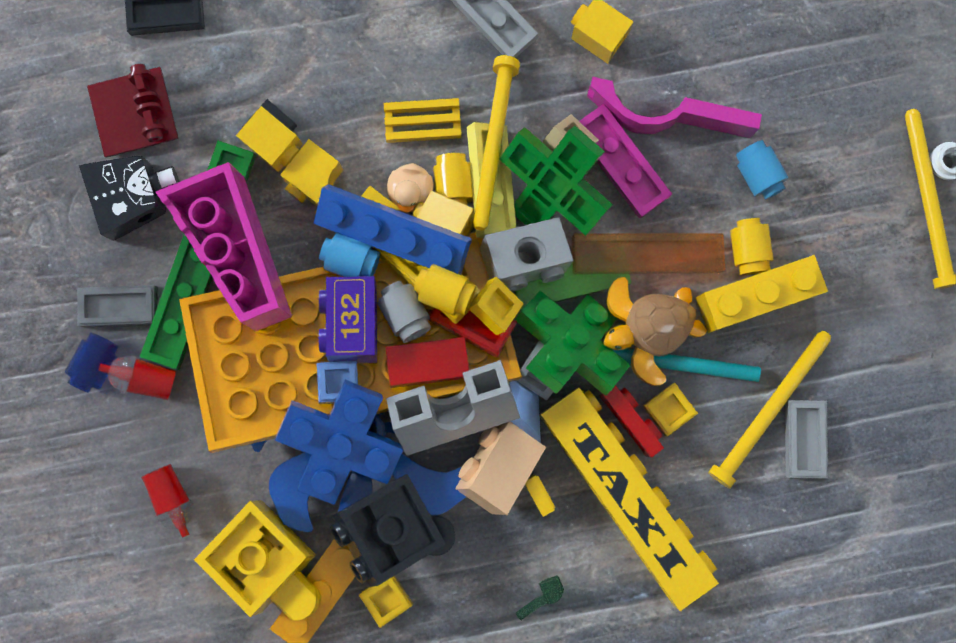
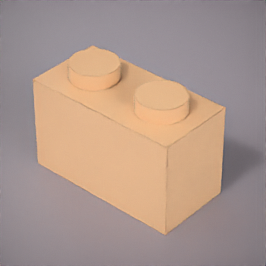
[455,422,546,515]

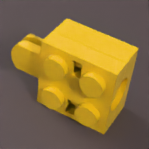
[194,500,321,621]

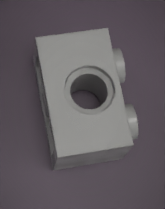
[480,217,574,292]

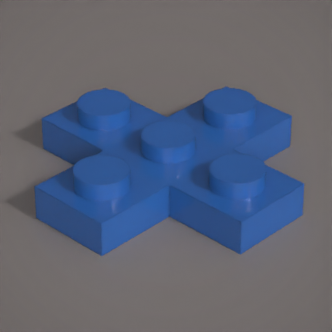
[275,379,403,505]

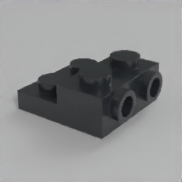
[330,474,446,587]

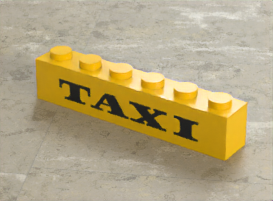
[539,387,719,611]

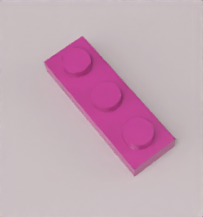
[579,103,672,219]

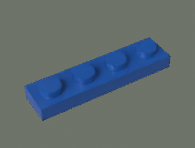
[313,184,472,275]

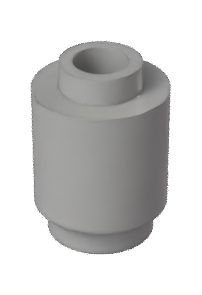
[377,281,431,343]

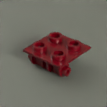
[87,64,179,158]

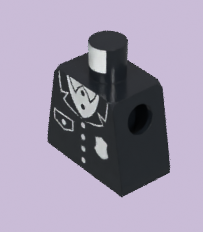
[79,156,180,241]

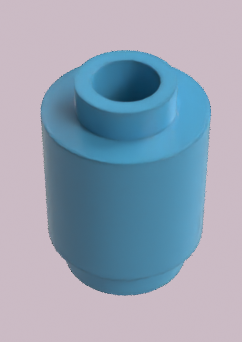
[736,140,789,200]
[319,233,381,277]

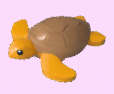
[604,277,707,386]

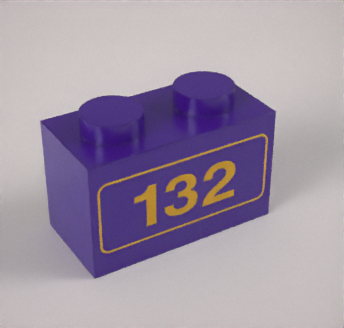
[319,276,377,364]

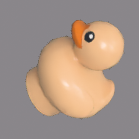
[387,163,434,213]

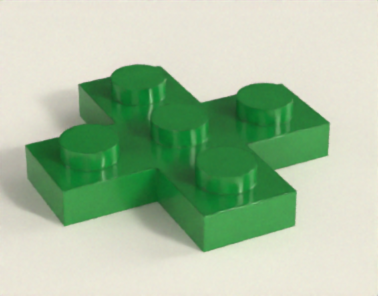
[499,126,613,236]
[515,290,630,396]

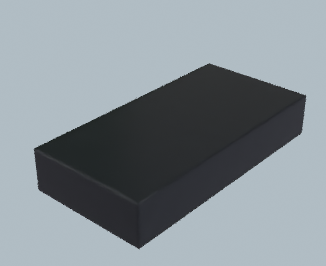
[125,0,205,36]

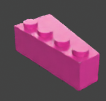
[156,162,292,331]

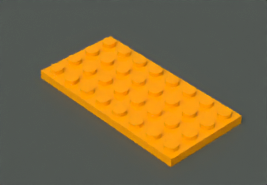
[179,232,522,453]

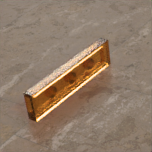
[572,233,726,274]

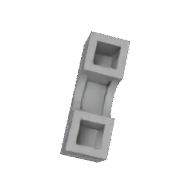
[386,360,520,456]

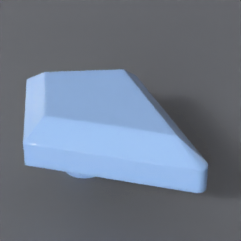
[509,381,541,443]

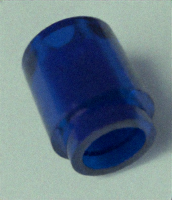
[64,332,119,393]

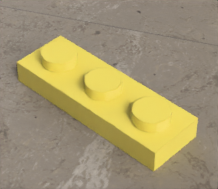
[467,122,516,238]

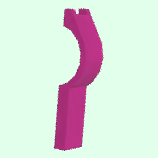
[587,77,762,138]

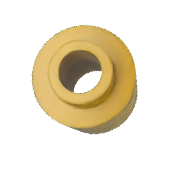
[433,153,473,206]
[730,218,774,275]
[414,264,477,316]

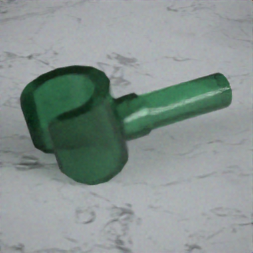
[516,575,564,620]

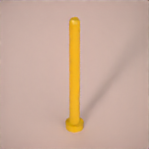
[473,55,520,231]
[905,109,956,289]
[708,331,831,489]

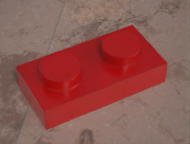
[599,385,664,458]

